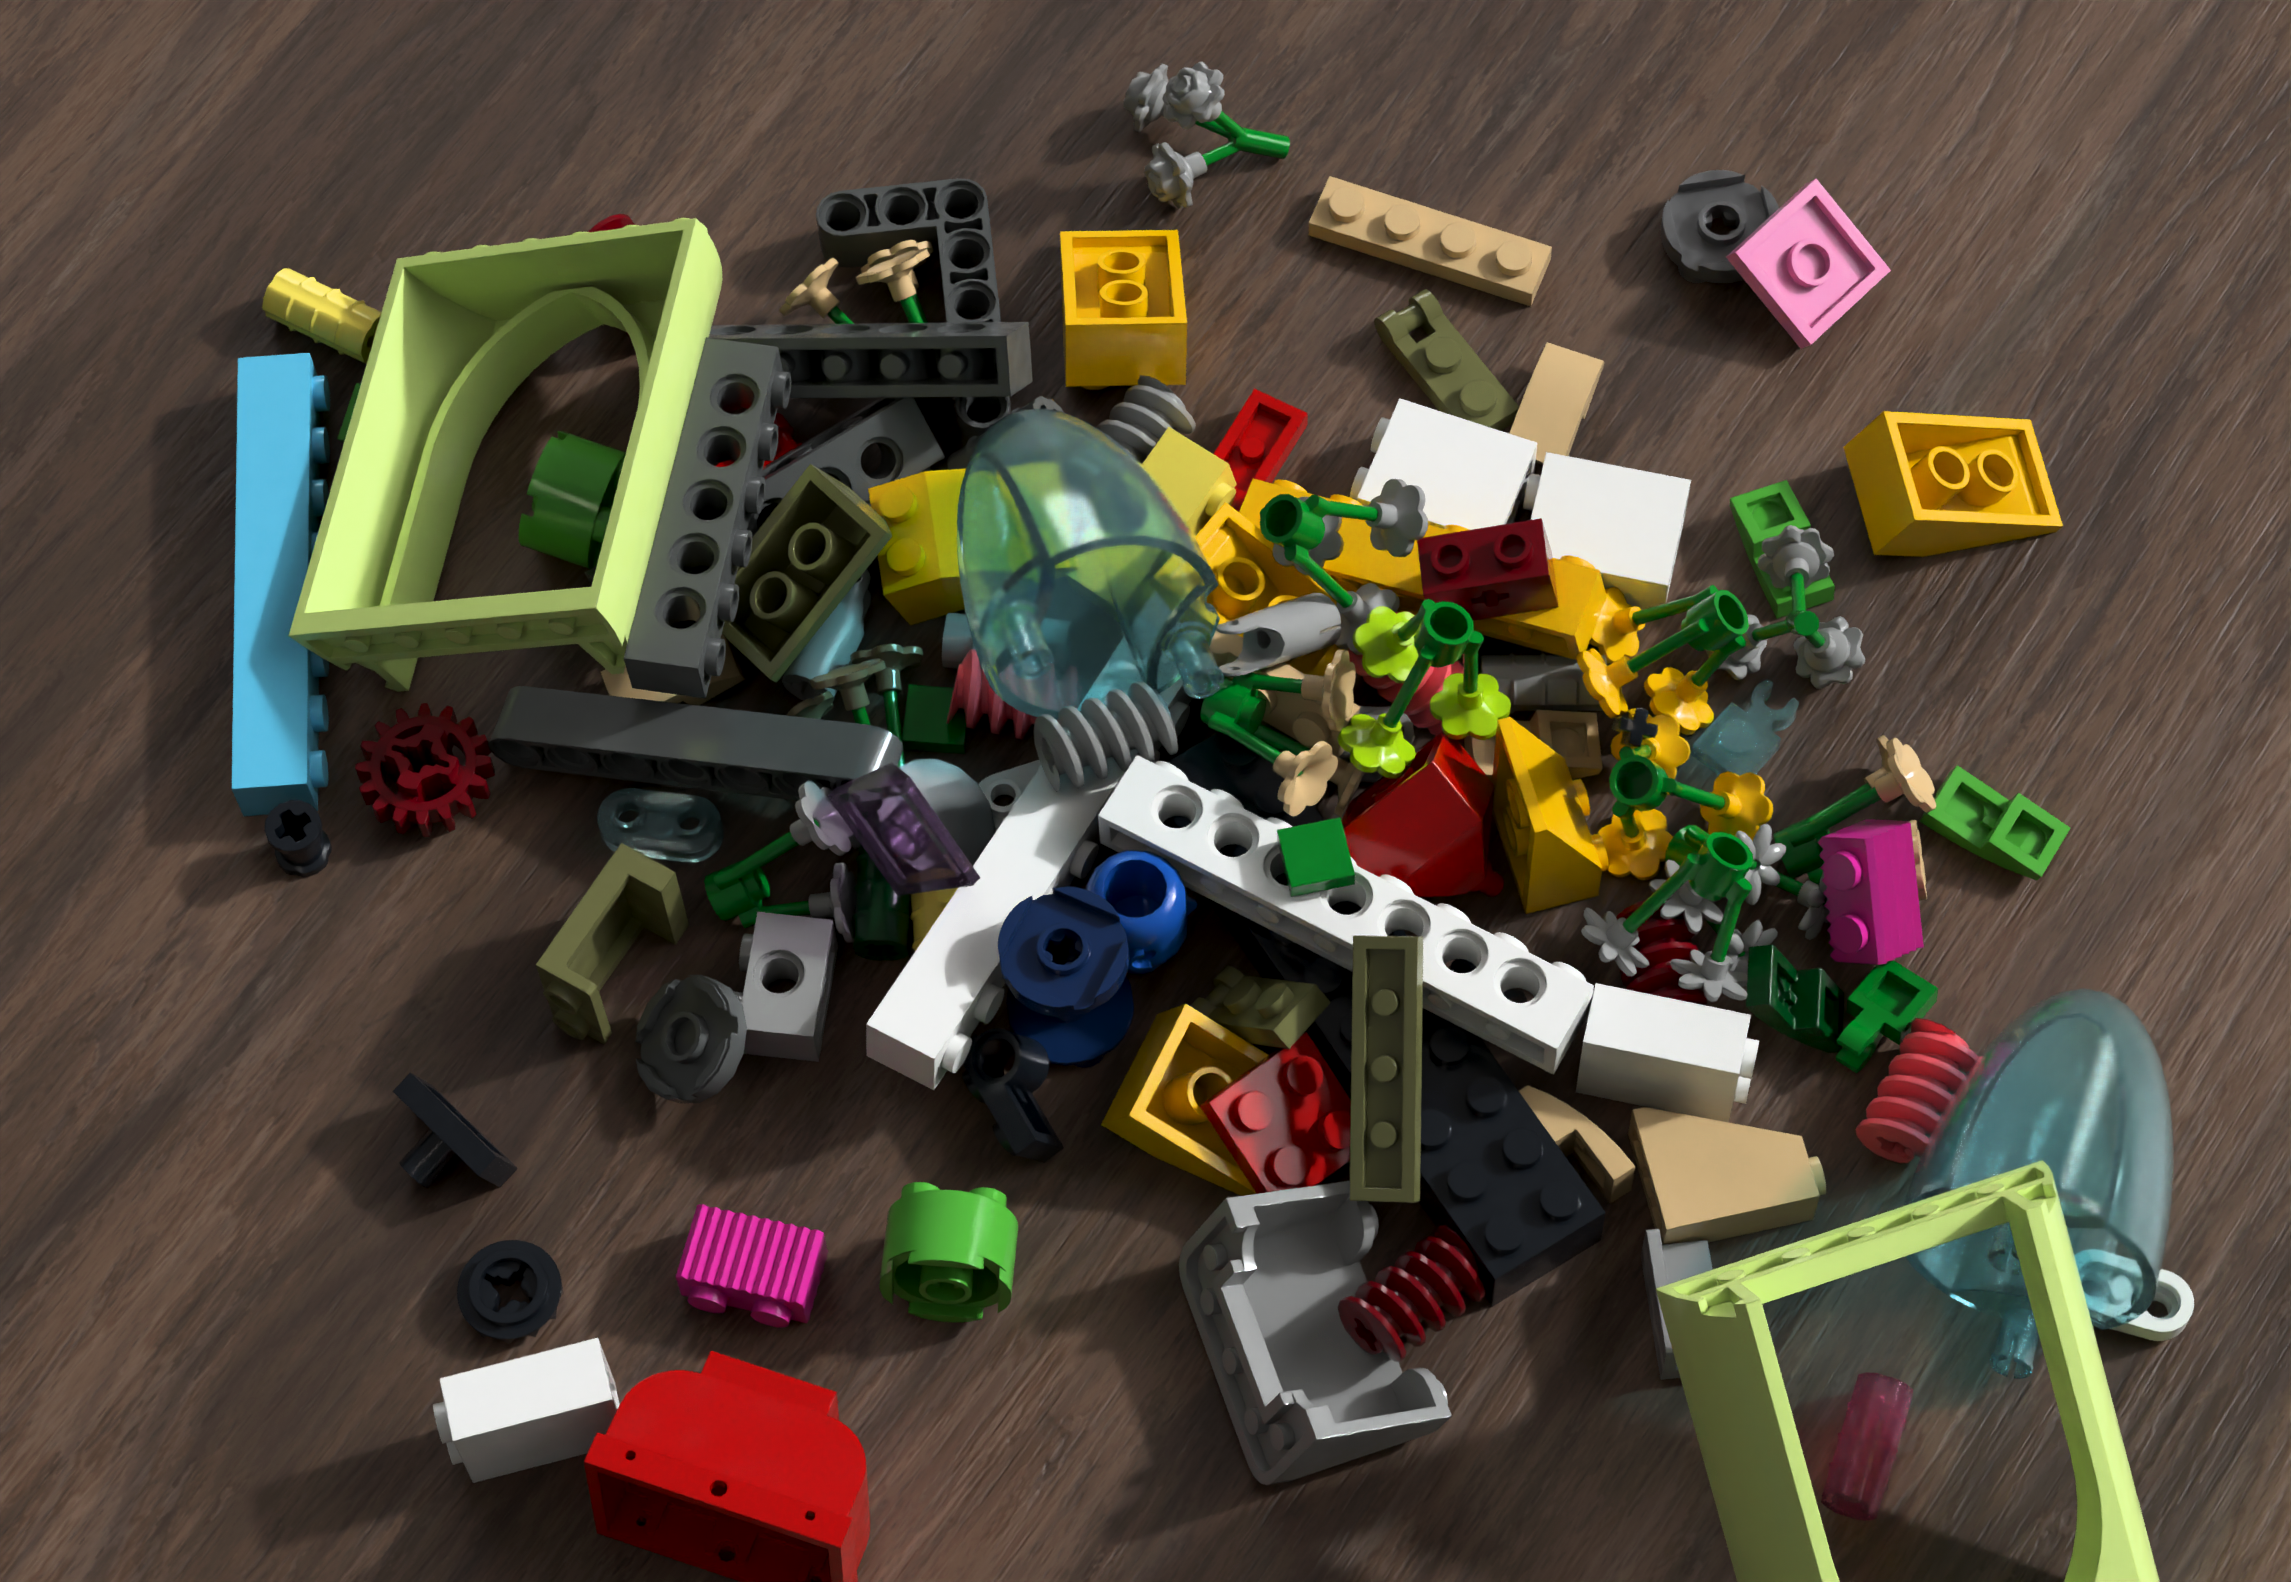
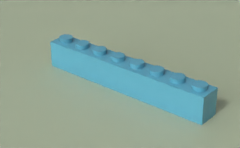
[232,353,330,816]

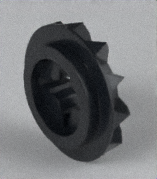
[457,1240,564,1344]

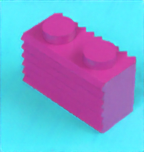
[1818,819,1924,965]
[676,1204,828,1327]

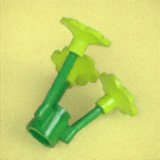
[1337,599,1511,779]

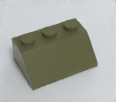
[722,464,892,683]

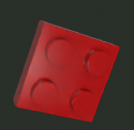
[1199,1032,1351,1194]

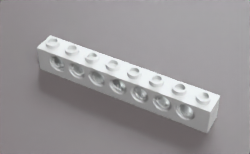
[1098,755,1594,1075]

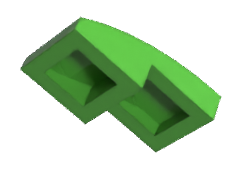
[1730,480,1835,619]
[1919,765,2071,880]

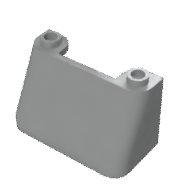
[1179,1181,1452,1485]

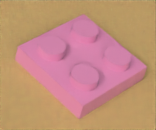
[1726,179,1891,349]

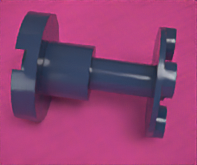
[998,886,1134,1068]

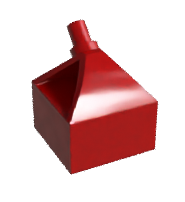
[1341,731,1504,897]

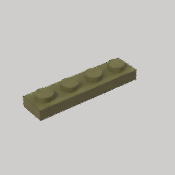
[1350,935,1423,1203]

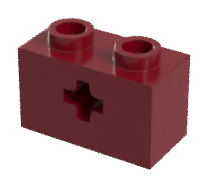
[1417,518,1559,621]

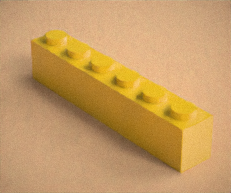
[1239,478,1607,660]

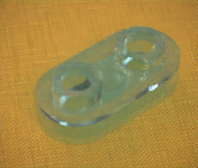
[597,788,724,863]

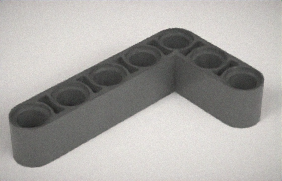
[816,178,1011,447]

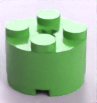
[518,430,626,569]
[879,1182,1018,1322]

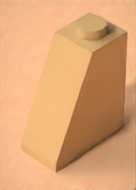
[1628,1107,1826,1245]

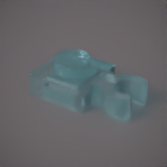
[1691,679,1799,776]

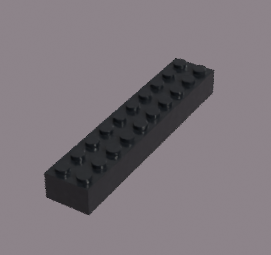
[1163,732,1606,1307]

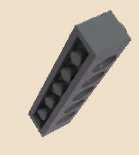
[709,322,1033,398]
[624,337,791,698]
[584,397,945,628]

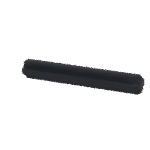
[1612,708,1658,747]

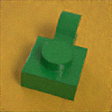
[1836,960,1938,1073]

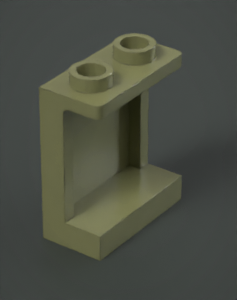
[536,843,689,1044]

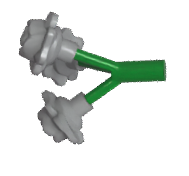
[1123,62,1290,209]
[1706,525,1865,689]

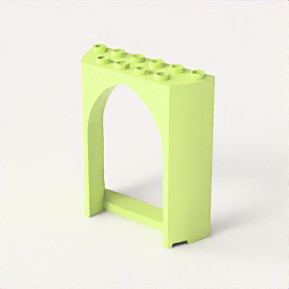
[288,218,723,692]
[1656,1160,2160,1582]

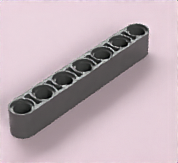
[488,686,903,809]

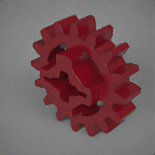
[355,703,495,837]

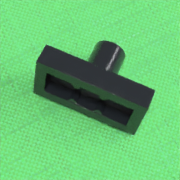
[392,1072,518,1189]

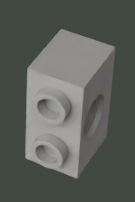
[734,912,838,1062]

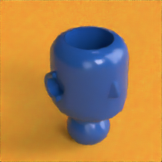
[1085,850,1197,975]

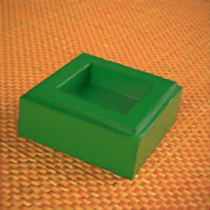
[902,684,968,754]
[1277,817,1355,897]

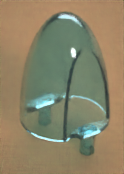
[957,408,1224,720]
[1903,988,2174,1379]

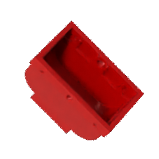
[584,1351,870,1582]

